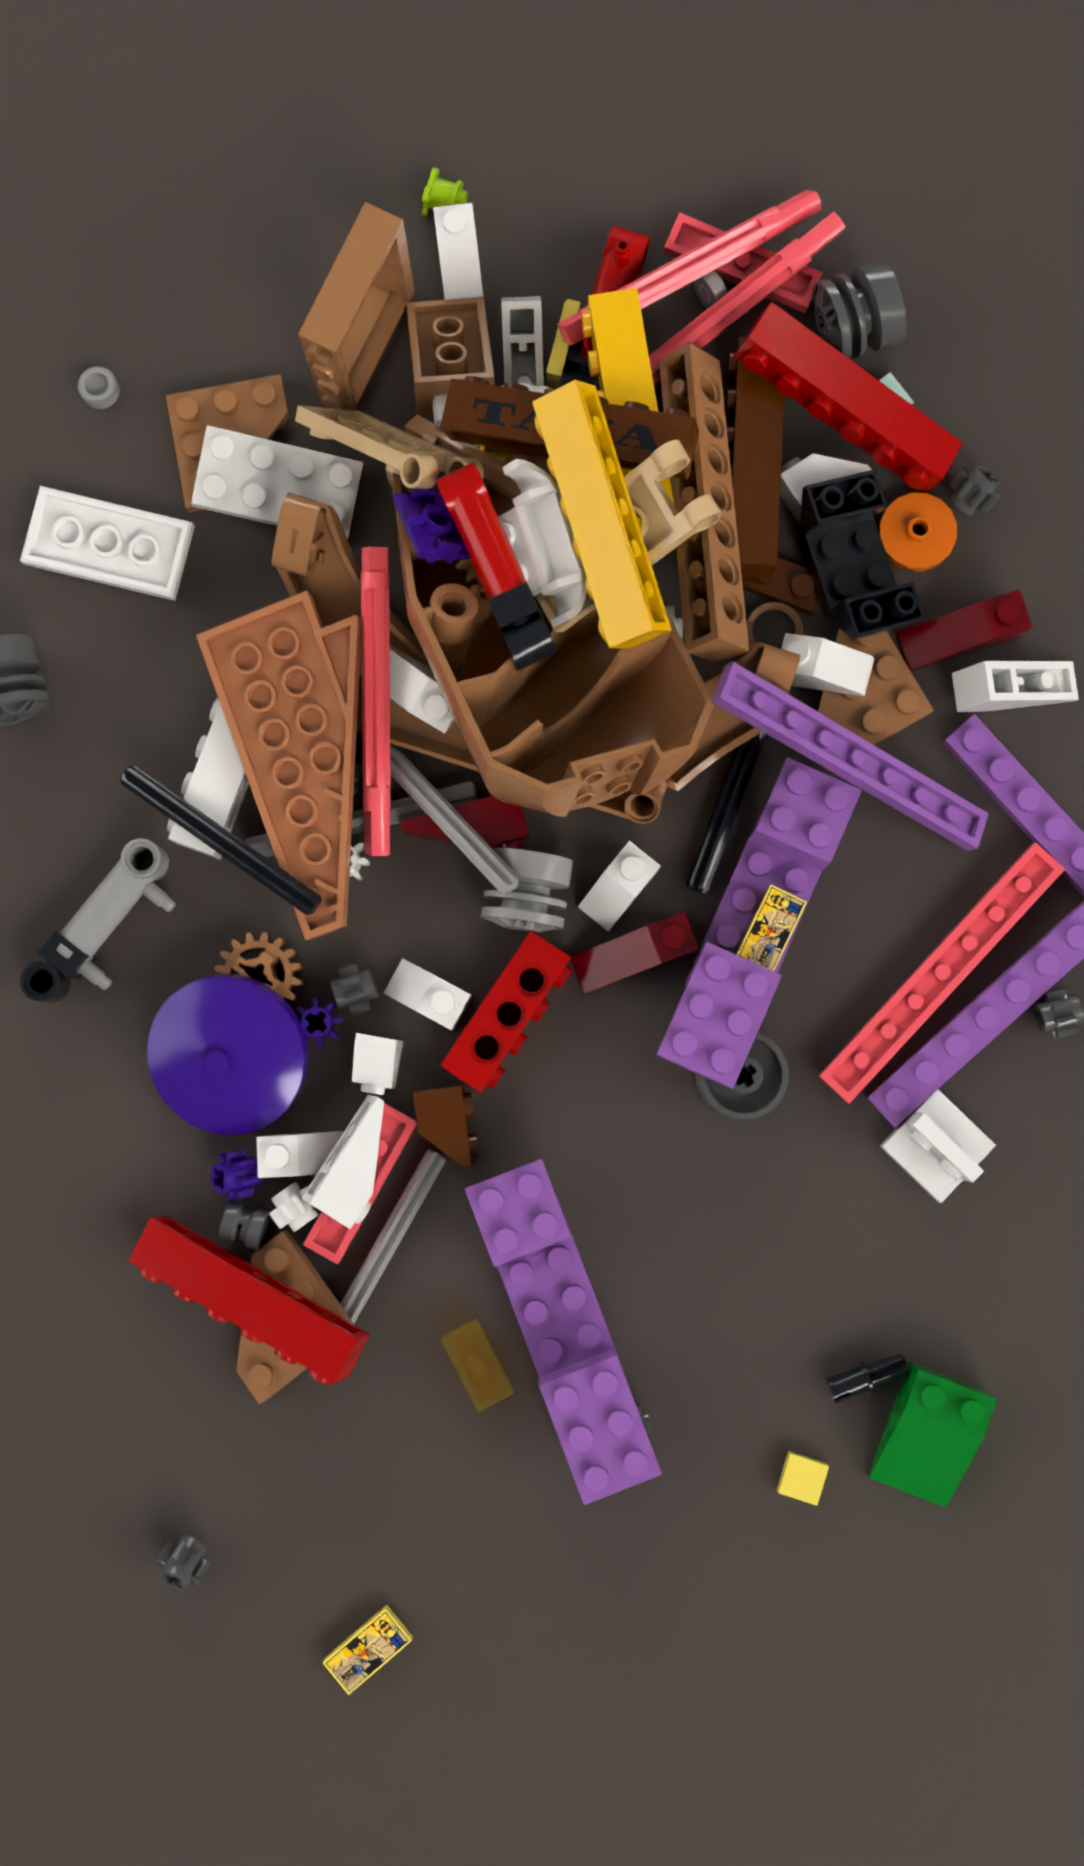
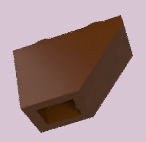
[413,1085,480,1168]

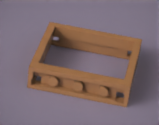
[298,202,415,411]

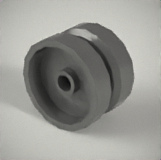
[695,1033,789,1120]

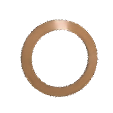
[747,602,803,646]

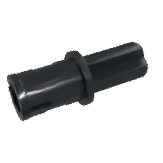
[826,1354,910,1404]

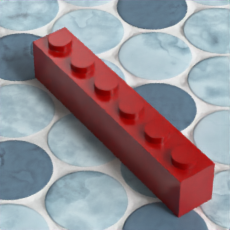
[734,301,963,493]
[128,1215,370,1385]

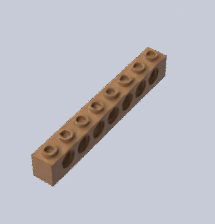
[659,342,749,664]

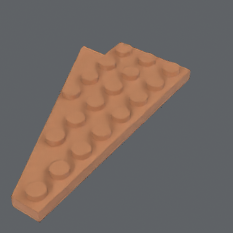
[196,590,361,941]

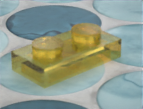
[441,1318,515,1413]

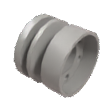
[480,848,573,933]

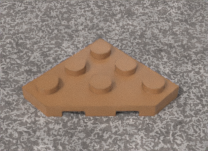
[166,374,290,513]
[817,628,934,745]
[236,1230,354,1404]

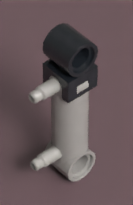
[20,838,176,1003]

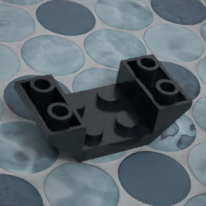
[799,469,926,640]

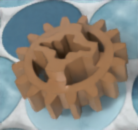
[214,932,303,1001]

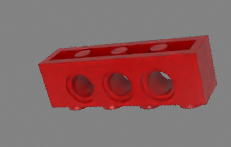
[440,931,573,1093]

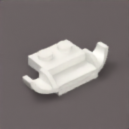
[499,458,587,628]

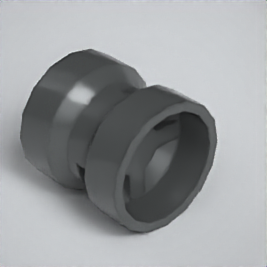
[218,1200,270,1251]

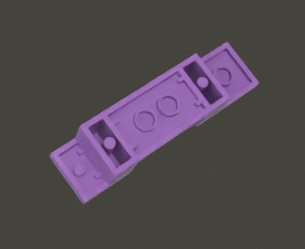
[656,757,862,1089]
[465,1158,662,1505]

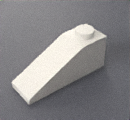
[501,296,544,386]
[359,645,455,734]
[952,661,1079,712]
[301,1095,384,1229]

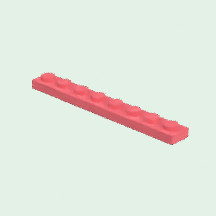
[818,842,1065,1104]

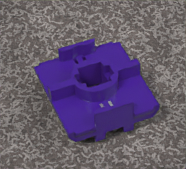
[392,489,470,564]

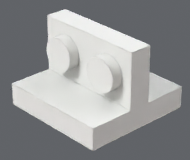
[880,1090,996,1203]

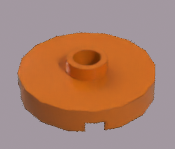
[878,492,957,572]

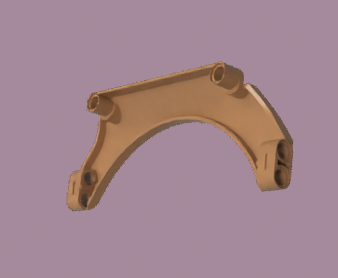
[271,492,801,824]

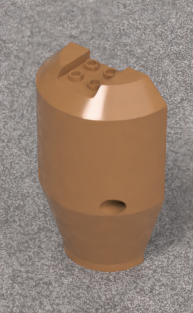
[386,451,715,817]

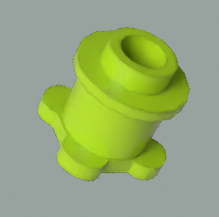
[422,167,468,217]

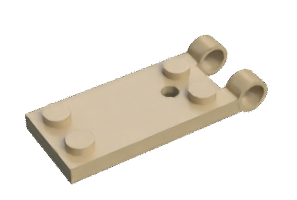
[295,405,484,489]
[535,440,722,632]

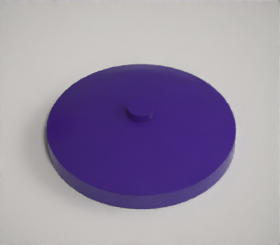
[147,974,308,1135]

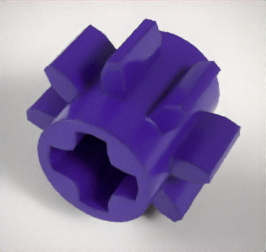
[297,998,345,1048]
[211,1149,262,1201]

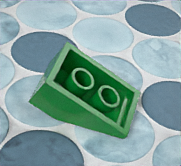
[868,1361,997,1508]

